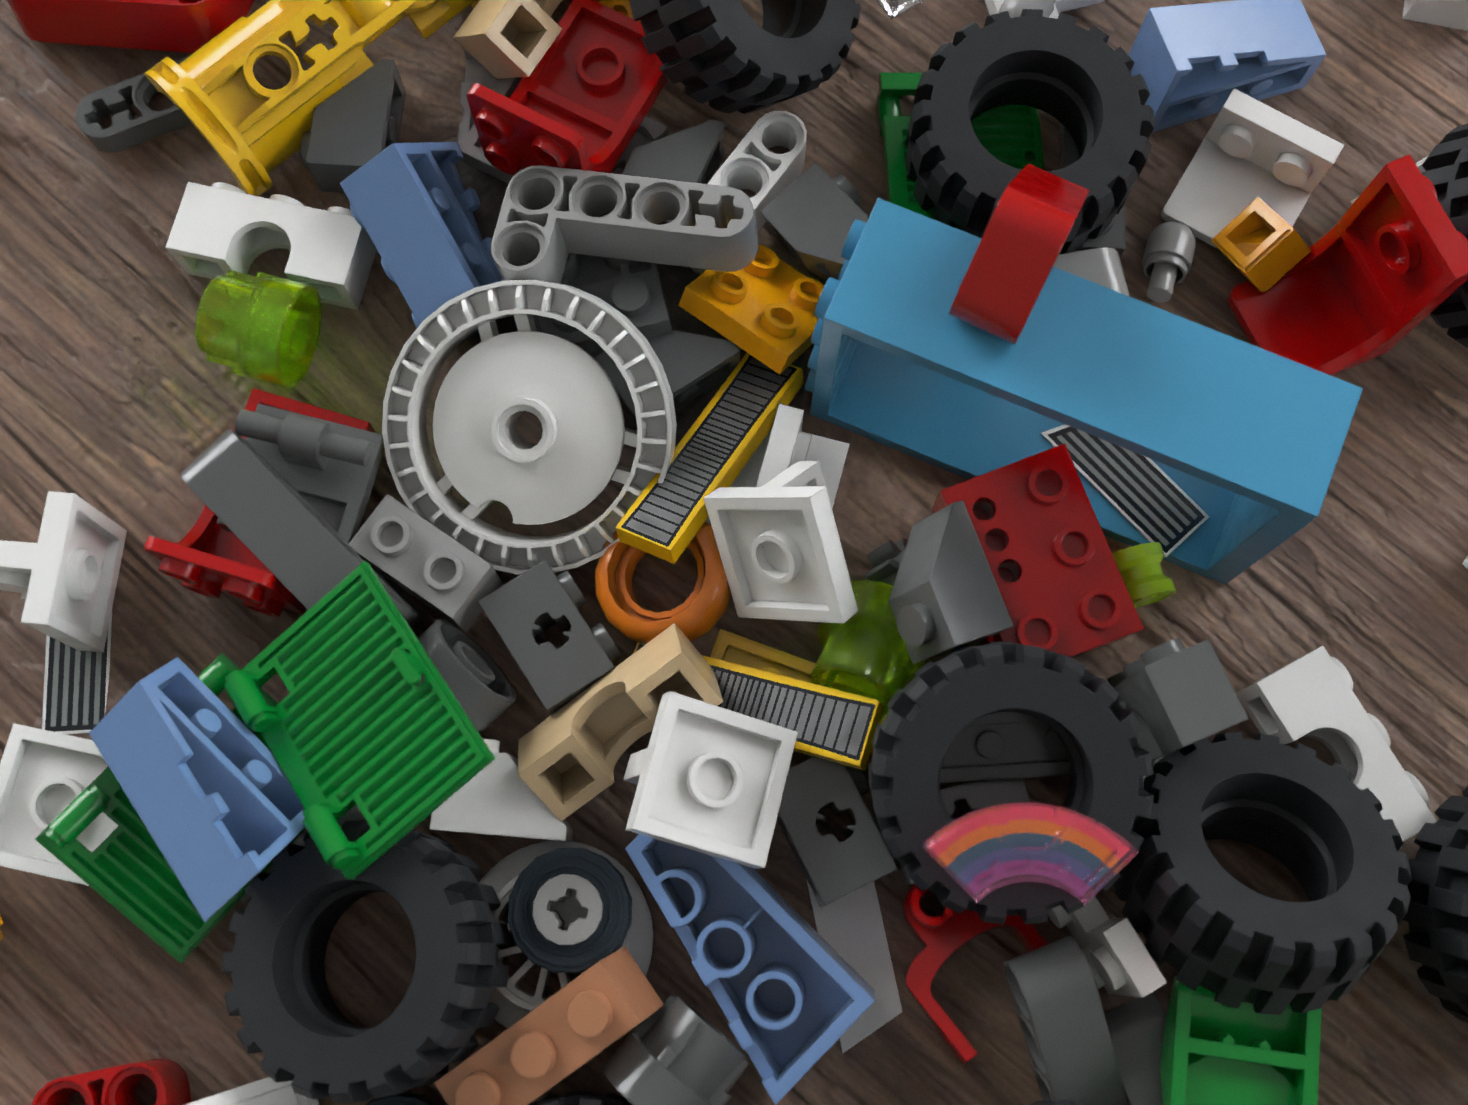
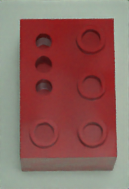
[932,443,1144,659]

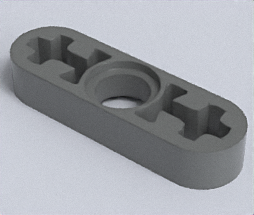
[76,55,192,152]

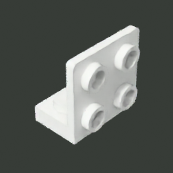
[1160,88,1344,249]

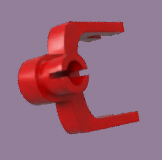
[903,884,1048,1064]

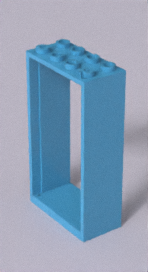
[804,198,1363,585]

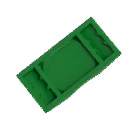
[1160,976,1322,1105]

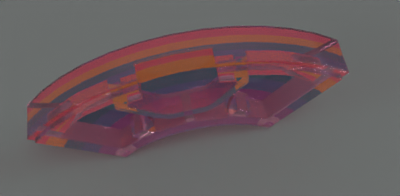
[922,802,1139,905]

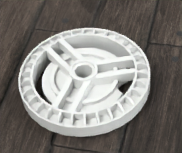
[382,280,677,574]

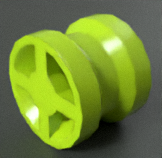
[1112,542,1176,608]

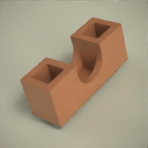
[434,947,664,1105]

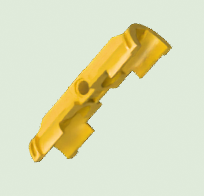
[144,0,479,197]

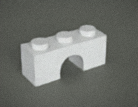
[165,182,377,310]
[1236,646,1437,842]

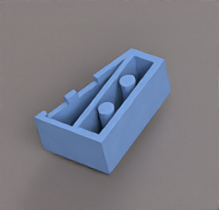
[1129,0,1326,133]
[340,142,503,342]
[89,657,305,922]

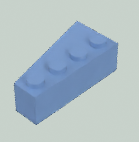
[625,834,875,1105]

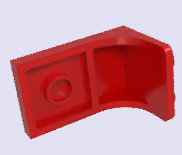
[466,0,668,175]
[1228,154,1468,376]
[143,388,375,618]

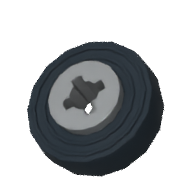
[508,848,632,973]

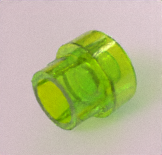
[195,270,322,388]
[811,580,927,719]

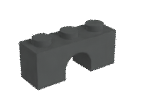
[1107,638,1249,761]

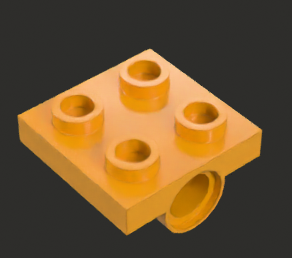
[678,244,824,375]

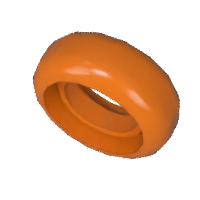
[595,521,732,645]

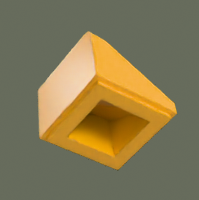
[1211,197,1311,292]

